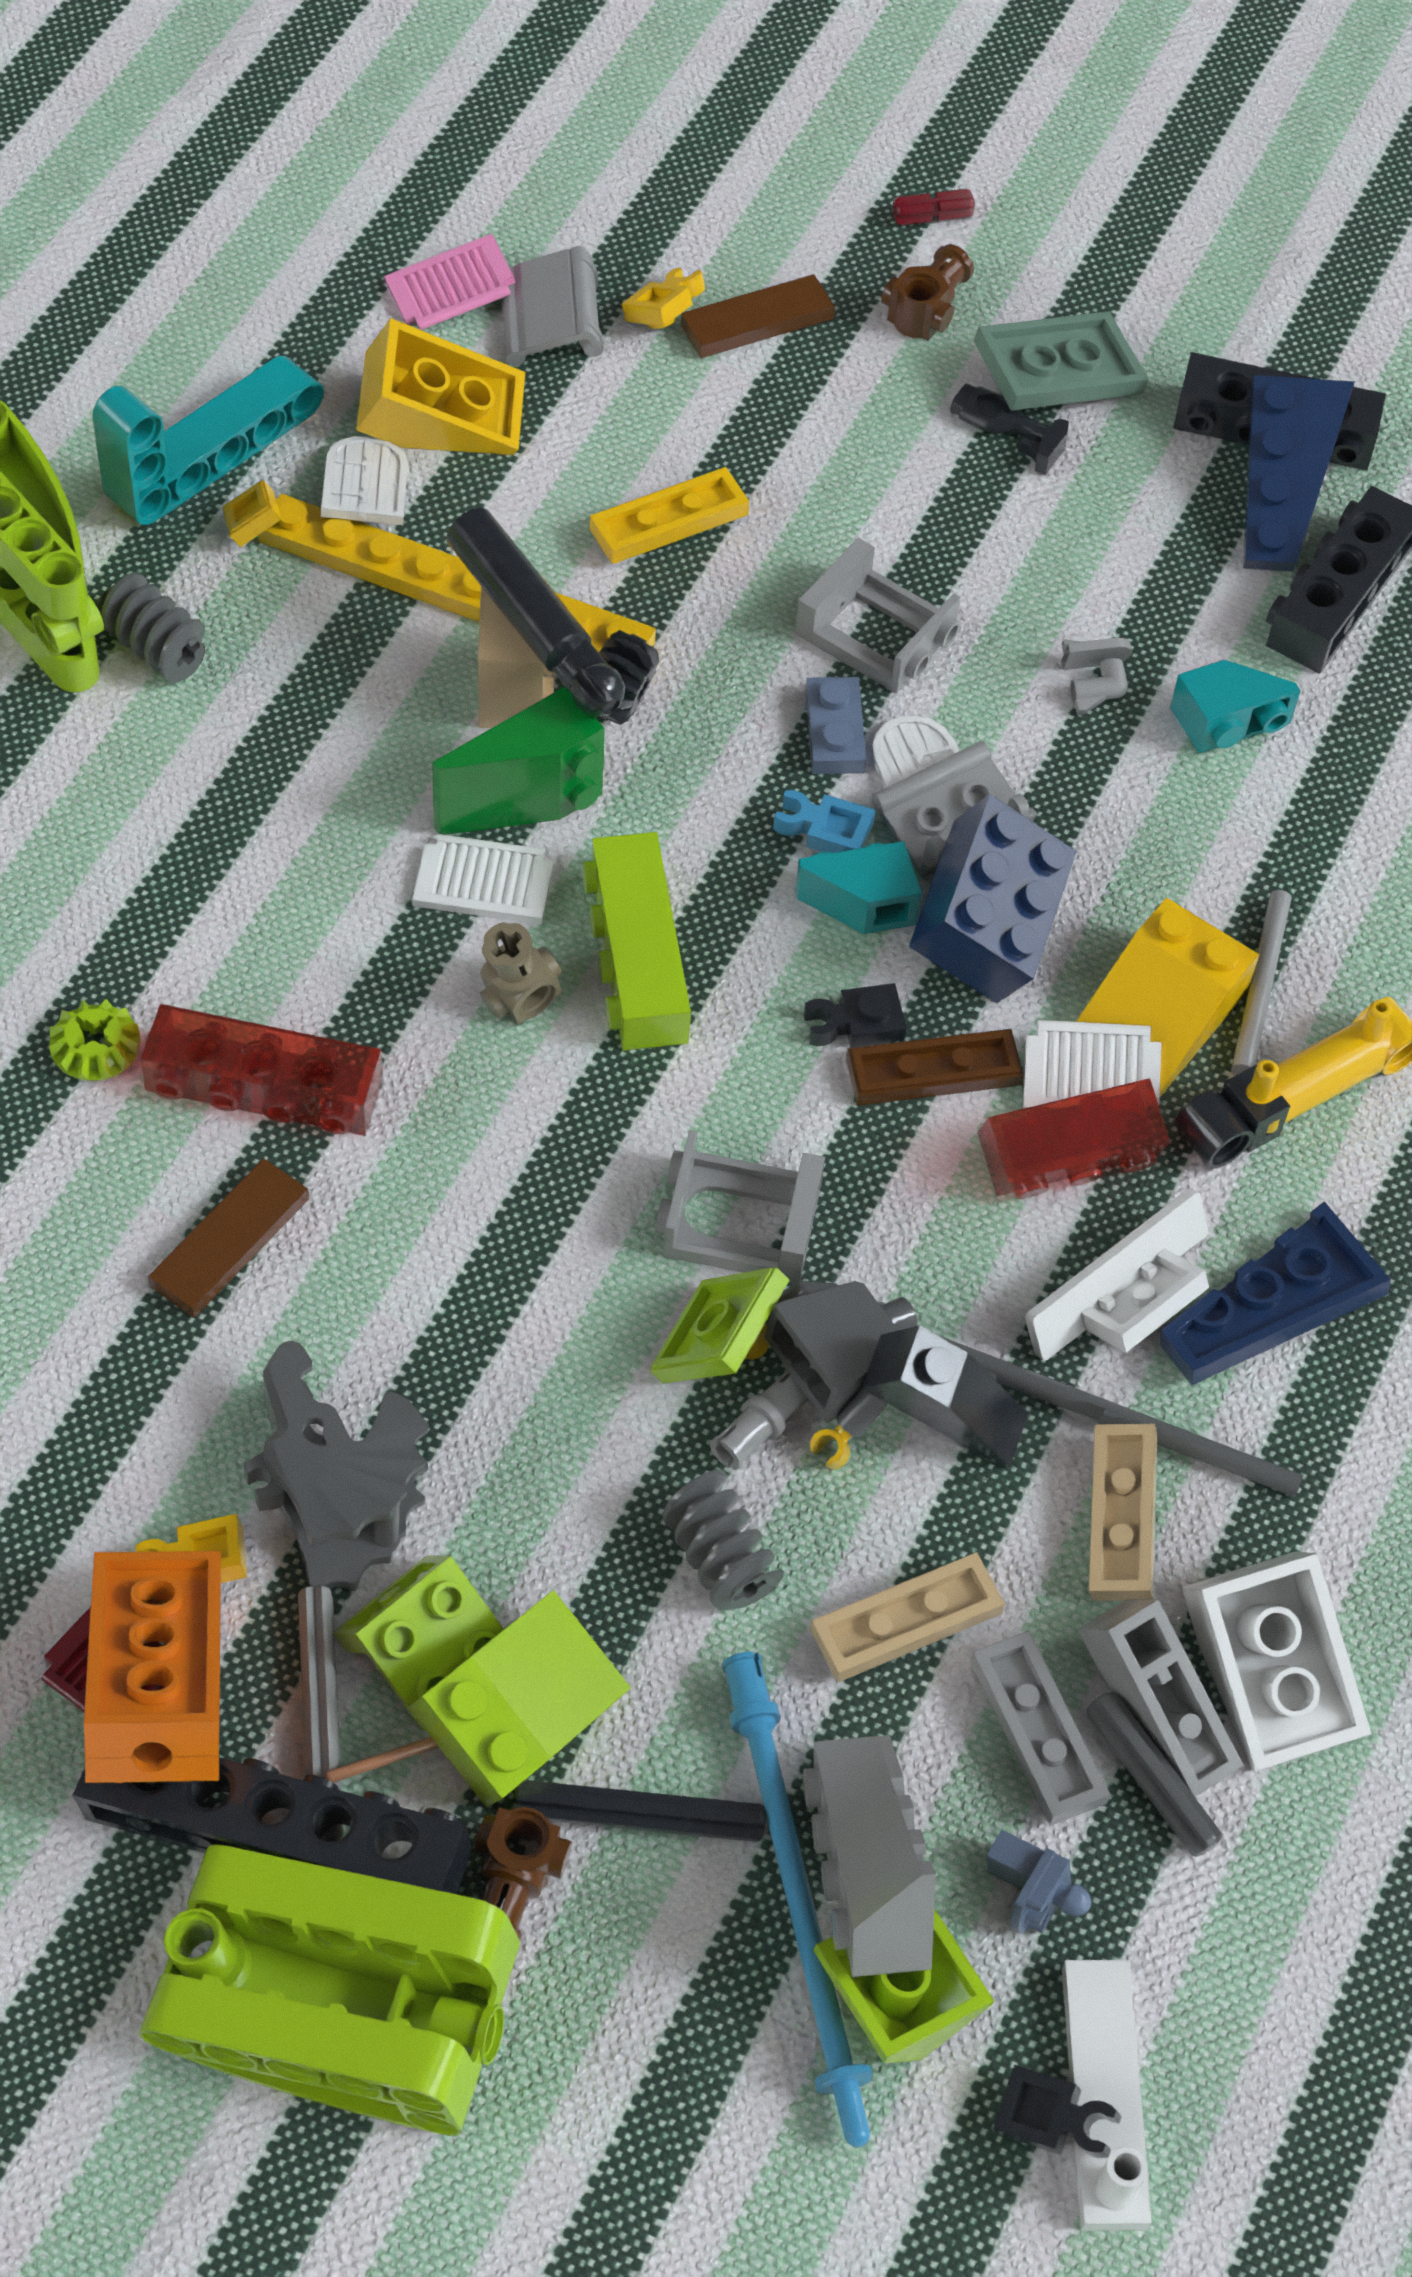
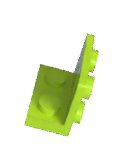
[333,1555,504,1731]

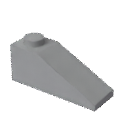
[1078,1599,1244,1797]

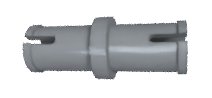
[710,1368,809,1470]

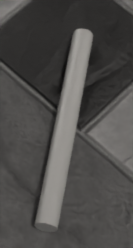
[1231,890,1292,1075]

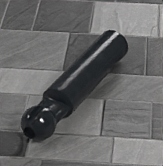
[447,508,625,716]

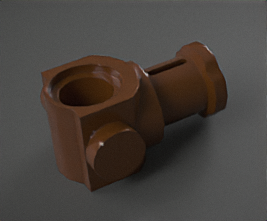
[881,244,974,341]
[474,1807,572,1941]

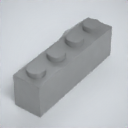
[803,1735,936,1977]

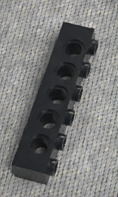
[73,1755,473,1894]

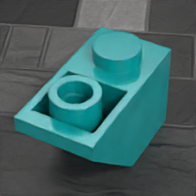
[1170,659,1301,753]
[795,841,922,934]

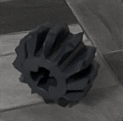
[597,630,659,725]

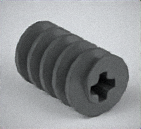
[96,572,205,682]
[663,1469,784,1611]

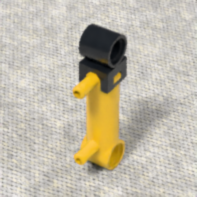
[1175,997,1412,1169]

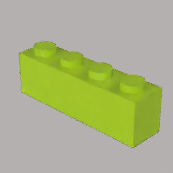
[582,832,691,1051]

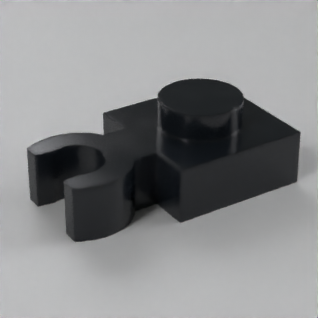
[803,983,907,1048]
[993,2065,1122,2158]

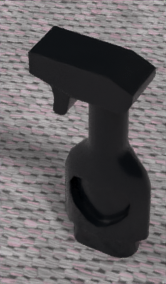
[950,383,1069,475]

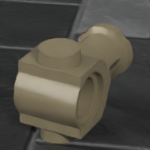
[480,922,562,1025]

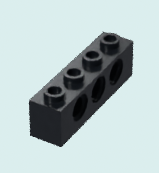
[1173,352,1386,470]
[1266,485,1412,674]

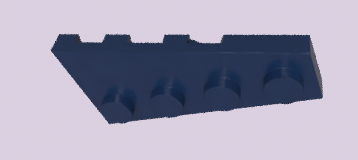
[1243,375,1355,572]
[1160,1201,1391,1386]

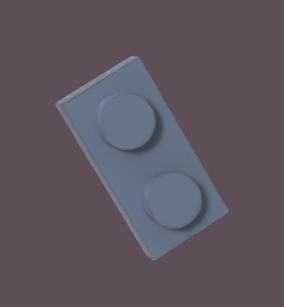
[805,677,866,774]

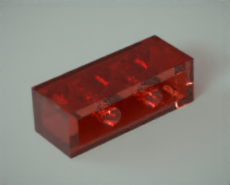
[977,1078,1170,1199]

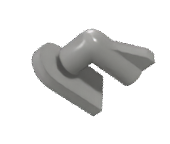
[1061,638,1132,715]

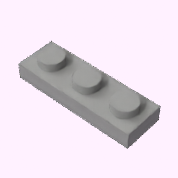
[970,1631,1110,1826]

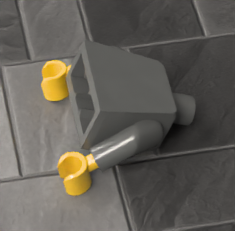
[745,1281,917,1470]

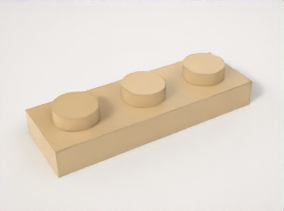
[1089,1424,1157,1601]
[810,1552,1005,1683]

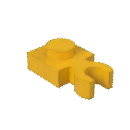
[622,267,705,329]
[135,1513,247,1583]

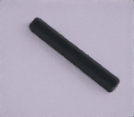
[513,1780,766,1842]

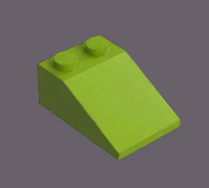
[408,1589,631,1807]

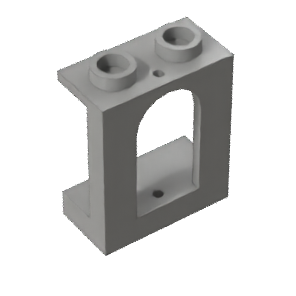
[795,538,961,694]
[655,1130,825,1283]

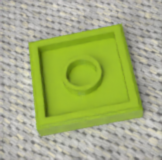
[650,1267,790,1384]

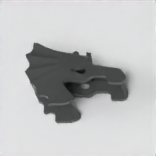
[244,1341,429,1591]

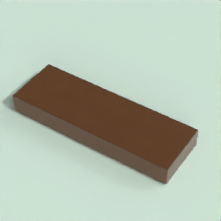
[681,274,835,358]
[846,1029,1024,1106]
[148,1158,309,1318]

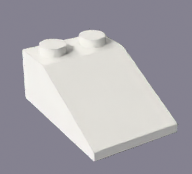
[1181,1552,1371,1771]

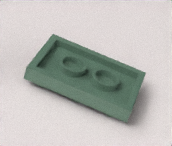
[974,311,1149,411]

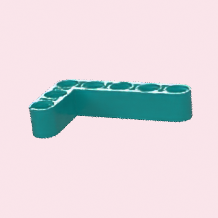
[92,356,324,525]

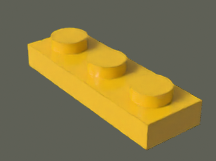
[589,467,750,565]

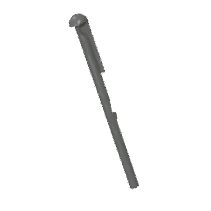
[877,1301,1303,1497]

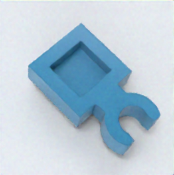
[773,790,875,853]

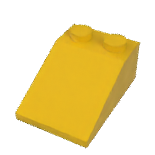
[356,318,525,455]
[1076,897,1259,1098]

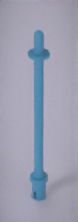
[722,1651,873,2148]

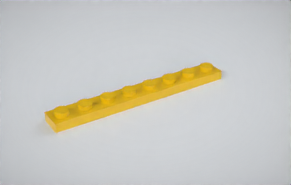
[258,493,656,652]

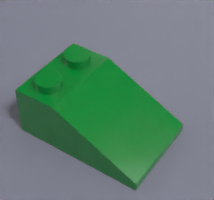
[432,687,605,835]

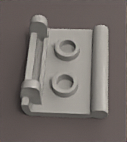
[502,246,604,366]
[872,741,1037,877]

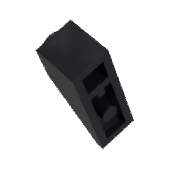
[861,1325,1028,1468]

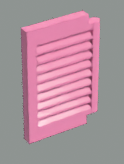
[384,233,515,330]

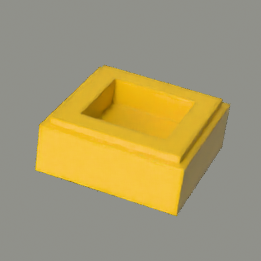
[222,480,282,547]

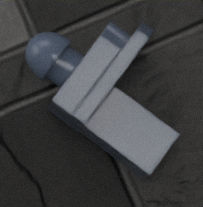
[986,1830,1092,1934]

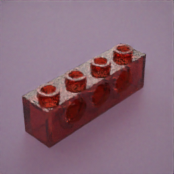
[140,1004,383,1136]

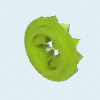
[49,999,141,1081]

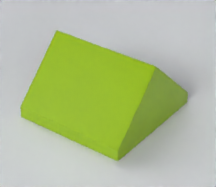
[813,1908,994,2063]

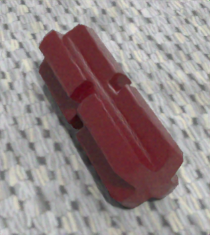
[892,188,975,226]

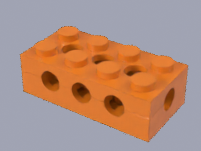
[84,1551,221,1783]

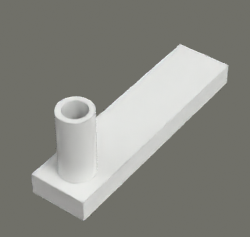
[1062,1960,1152,2231]

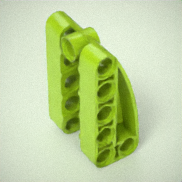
[0,400,104,692]
[139,1845,520,2136]

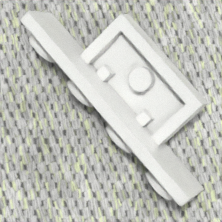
[1025,1189,1209,1361]

